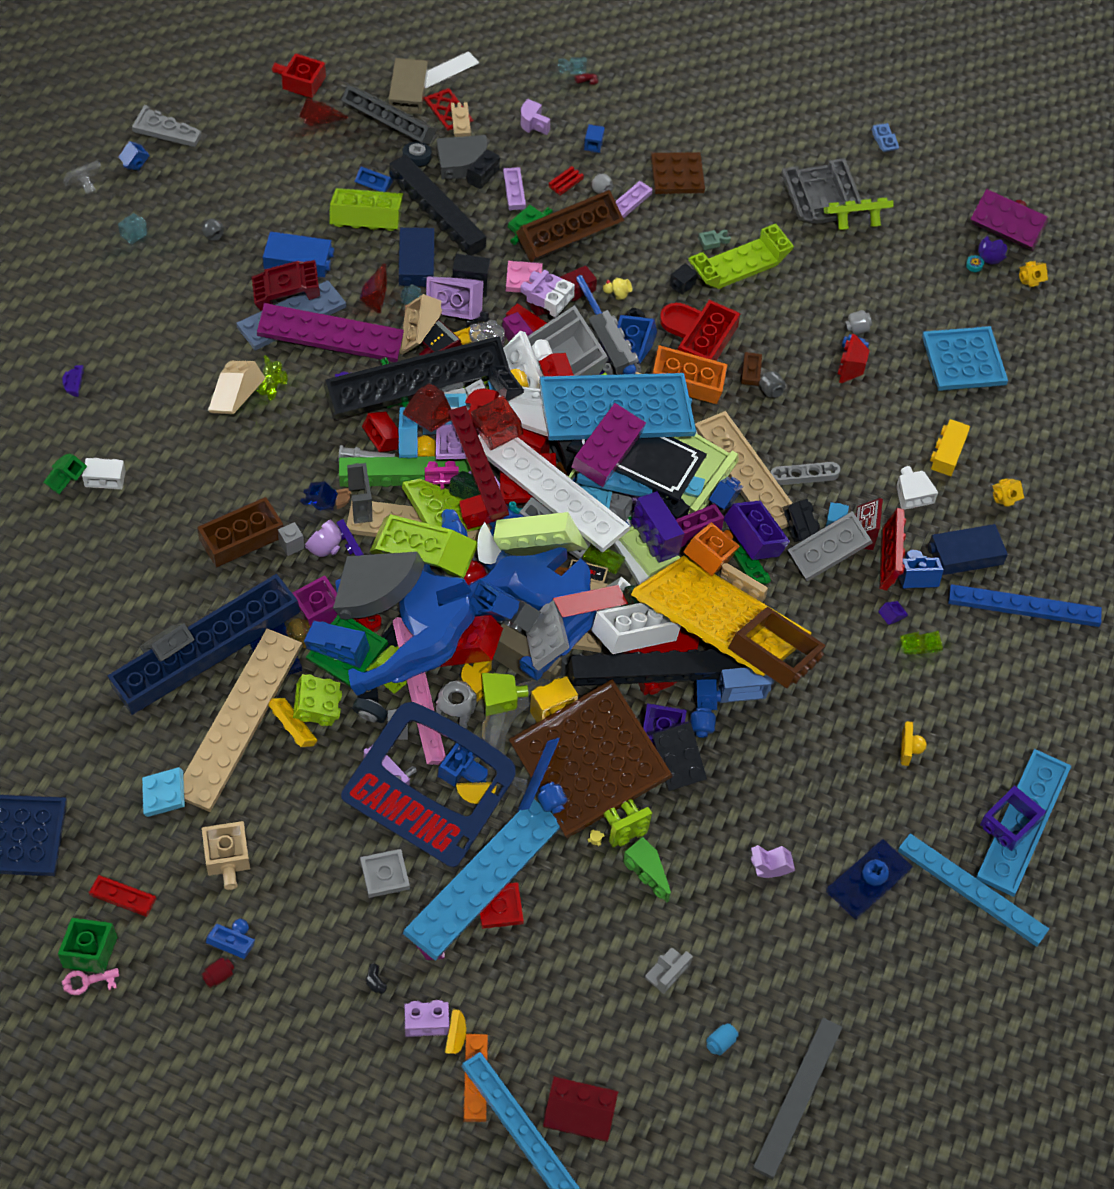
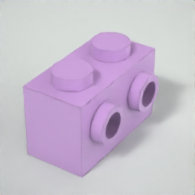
[405,1000,449,1037]

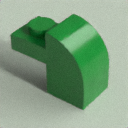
[43,454,87,495]

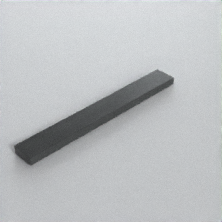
[752,1018,842,1180]

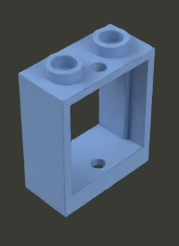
[717,667,774,703]

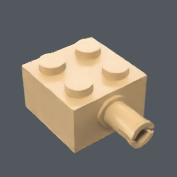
[202,821,250,890]

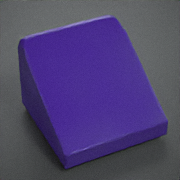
[879,601,908,625]

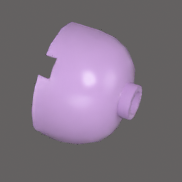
[305,519,342,557]

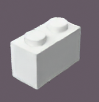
[82,458,126,490]

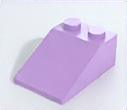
[426,277,483,320]
[436,424,466,459]

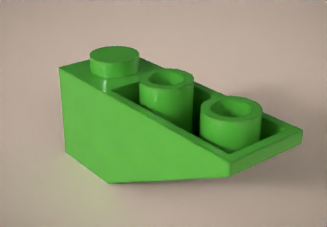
[623,837,671,903]

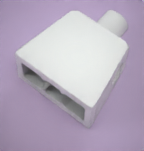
[896,466,938,510]

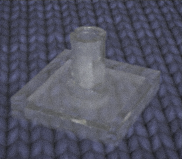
[63,160,101,194]

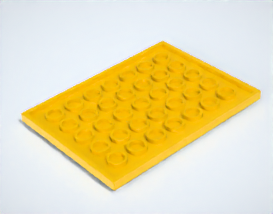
[631,556,812,676]

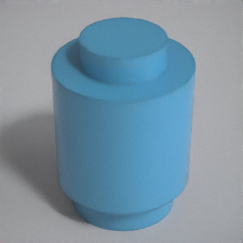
[706,1023,738,1055]

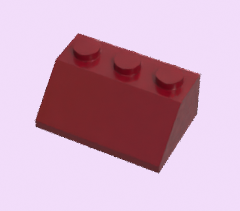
[543,1077,619,1142]

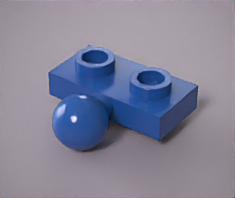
[206,919,255,959]

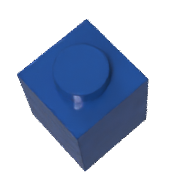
[584,124,605,153]

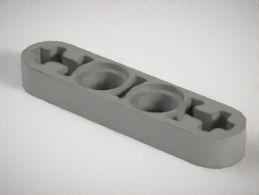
[770,462,840,485]

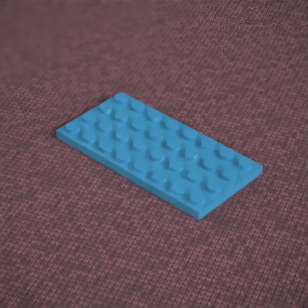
[539,373,696,440]

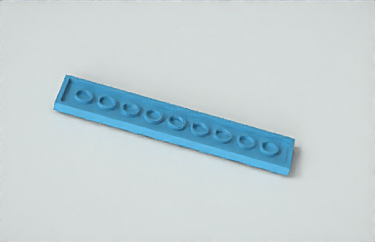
[403,799,563,961]

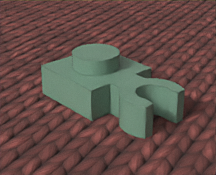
[698,230,731,250]

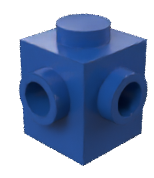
[119,141,150,171]
[697,679,721,710]

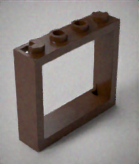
[728,606,826,689]

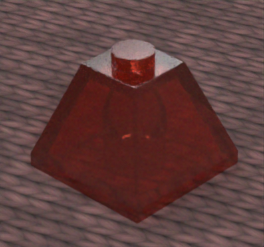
[299,98,348,126]
[403,383,452,432]

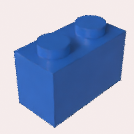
[709,477,743,510]

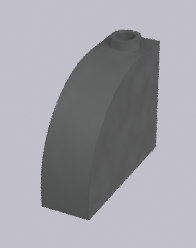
[436,135,487,180]

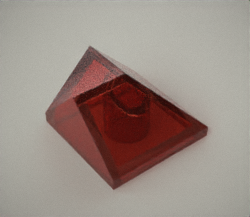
[360,264,387,314]

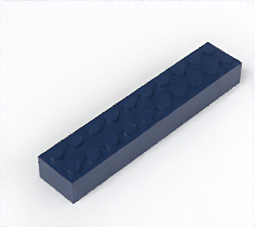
[107,574,300,715]

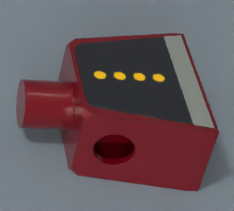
[418,319,462,356]

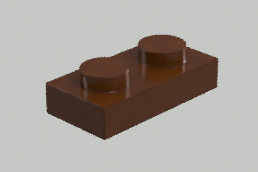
[741,352,762,386]

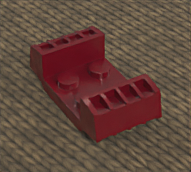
[252,260,320,311]

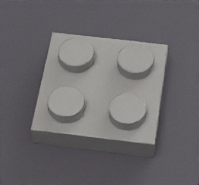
[360,849,410,898]

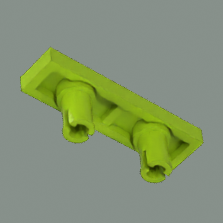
[823,197,894,230]

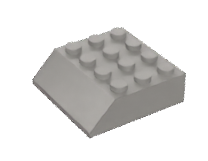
[527,305,608,376]

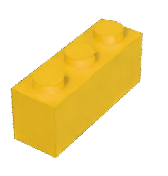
[930,419,970,477]

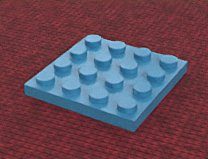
[922,326,1008,391]

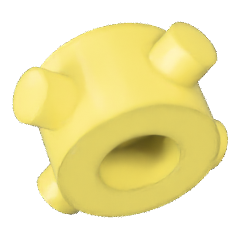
[587,829,605,846]

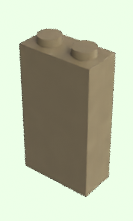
[389,58,428,114]
[493,624,562,686]

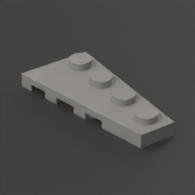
[132,104,201,147]

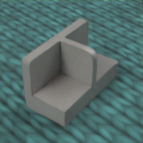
[645,948,693,994]

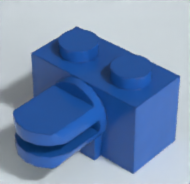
[898,550,943,588]
[438,743,488,787]

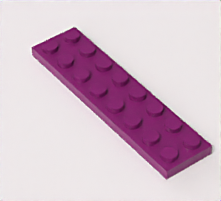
[257,303,404,362]

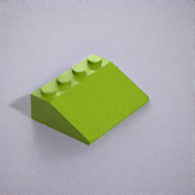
[330,188,403,231]

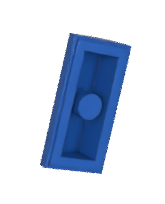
[354,166,393,192]

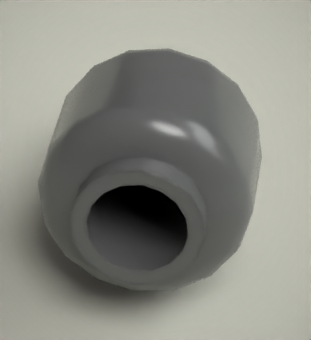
[759,371,786,398]

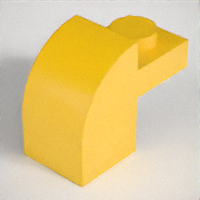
[461,661,492,702]

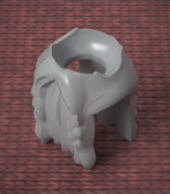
[436,680,477,729]

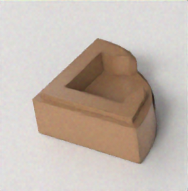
[333,488,351,509]

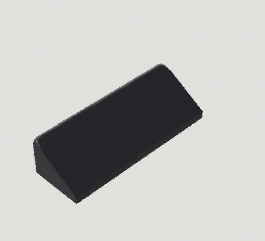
[488,365,524,402]

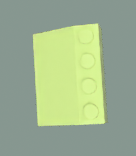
[493,512,588,556]

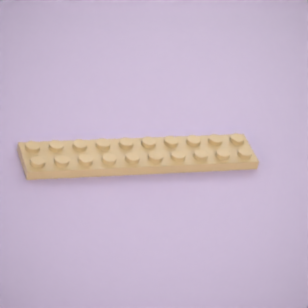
[183,629,303,812]

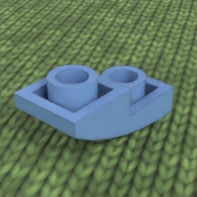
[872,123,899,152]

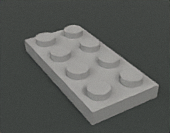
[788,511,872,581]
[526,600,570,671]

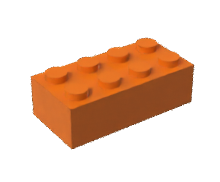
[650,345,727,404]

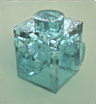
[118,213,147,245]

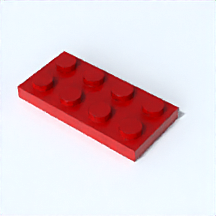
[880,508,906,591]

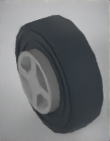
[402,142,432,166]
[352,698,388,723]

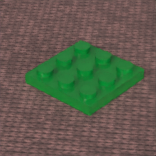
[306,615,388,687]

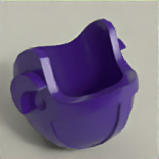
[978,236,1007,265]

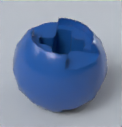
[863,860,889,886]

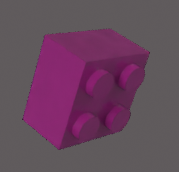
[292,575,338,627]

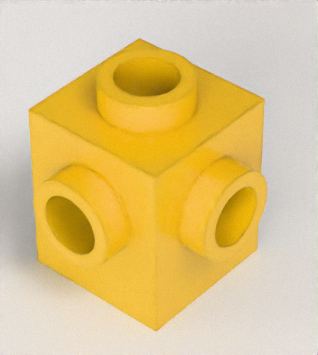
[1019,261,1048,287]
[992,478,1024,506]

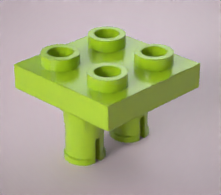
[603,799,652,848]

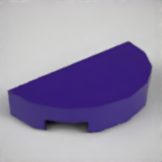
[62,365,84,397]

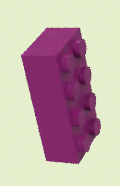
[971,189,1048,251]
[571,403,646,487]

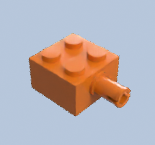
[684,522,740,576]

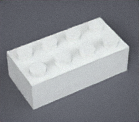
[592,603,681,654]

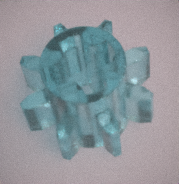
[401,284,422,305]

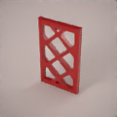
[424,88,473,131]

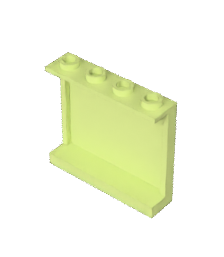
[667,434,739,514]

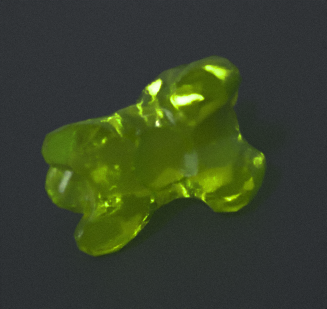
[256,355,288,400]

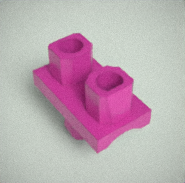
[425,461,459,490]

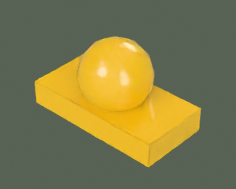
[901,721,927,766]

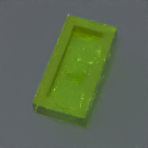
[583,544,626,575]

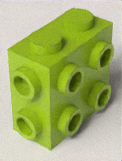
[293,674,342,726]

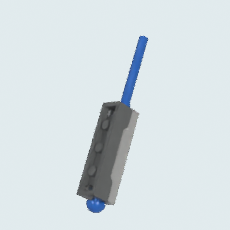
[576,275,639,375]

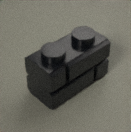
[467,149,500,189]
[782,499,820,542]

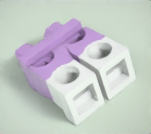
[520,270,575,317]

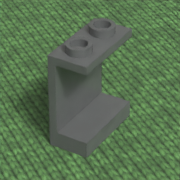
[347,463,373,524]
[139,623,195,661]

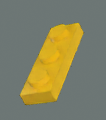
[268,698,318,747]

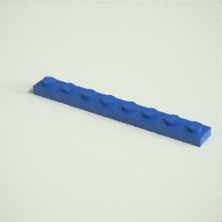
[948,584,1102,627]

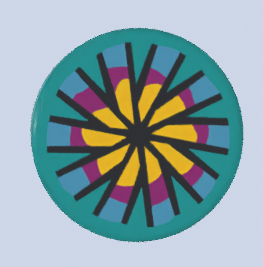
[966,255,984,272]

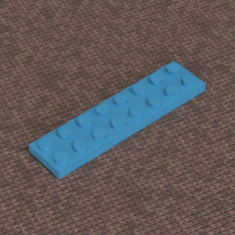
[976,749,1071,897]

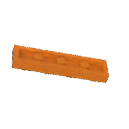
[464,1034,488,1122]

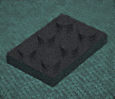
[651,721,707,791]

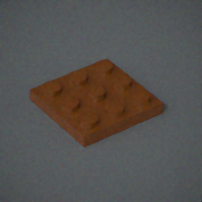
[651,152,705,194]

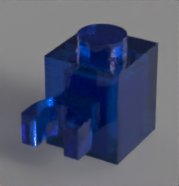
[300,481,338,510]

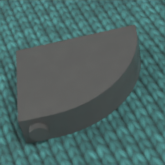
[333,552,425,620]

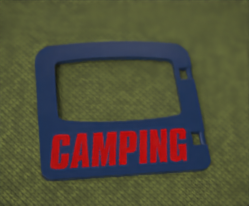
[341,702,516,868]

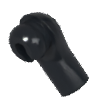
[466,311,490,326]
[366,964,387,994]

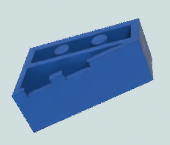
[470,579,520,621]
[304,621,370,668]

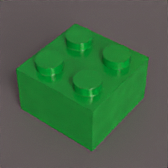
[58,918,117,974]

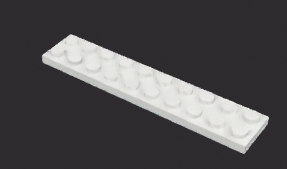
[478,421,630,552]

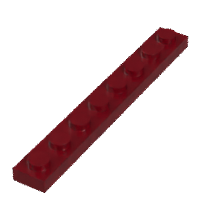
[448,406,509,521]

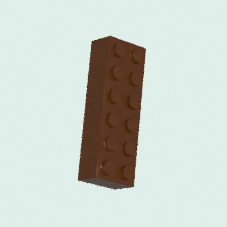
[516,190,624,262]

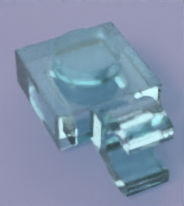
[558,57,587,74]

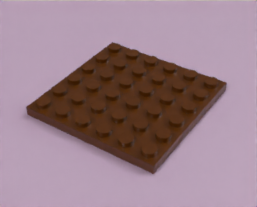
[509,679,673,838]

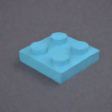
[142,767,185,817]

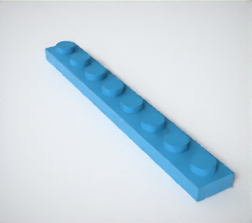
[898,834,1049,947]
[461,1052,580,1189]

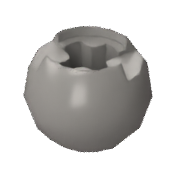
[592,174,613,194]

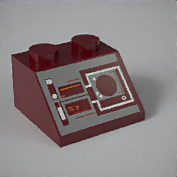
[854,498,883,550]

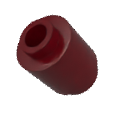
[201,957,235,988]

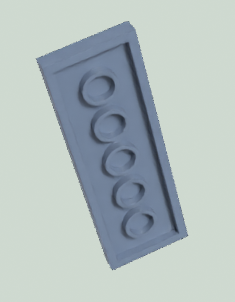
[236,280,346,350]

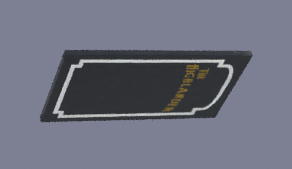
[568,437,707,502]

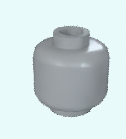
[845,310,872,335]

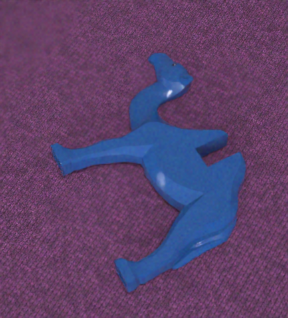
[439,508,597,681]
[335,509,475,696]

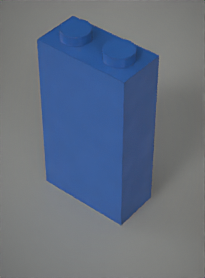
[263,232,335,277]

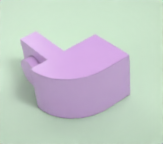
[520,99,550,135]
[751,845,795,878]

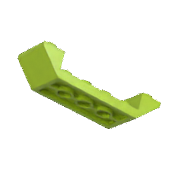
[688,224,794,289]
[369,514,477,578]

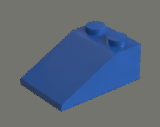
[617,315,657,364]

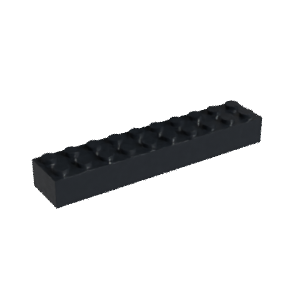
[323,336,510,420]

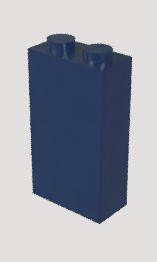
[399,227,434,287]
[928,524,1008,575]

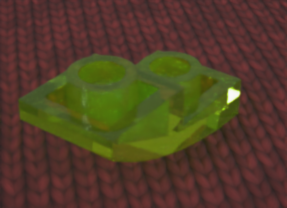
[900,631,943,654]

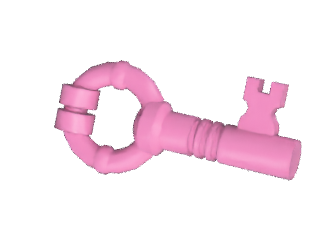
[62,968,119,995]

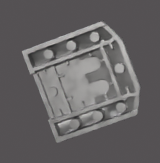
[781,158,861,224]

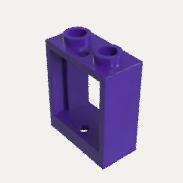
[980,785,1047,851]

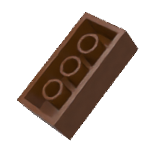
[197,497,284,568]

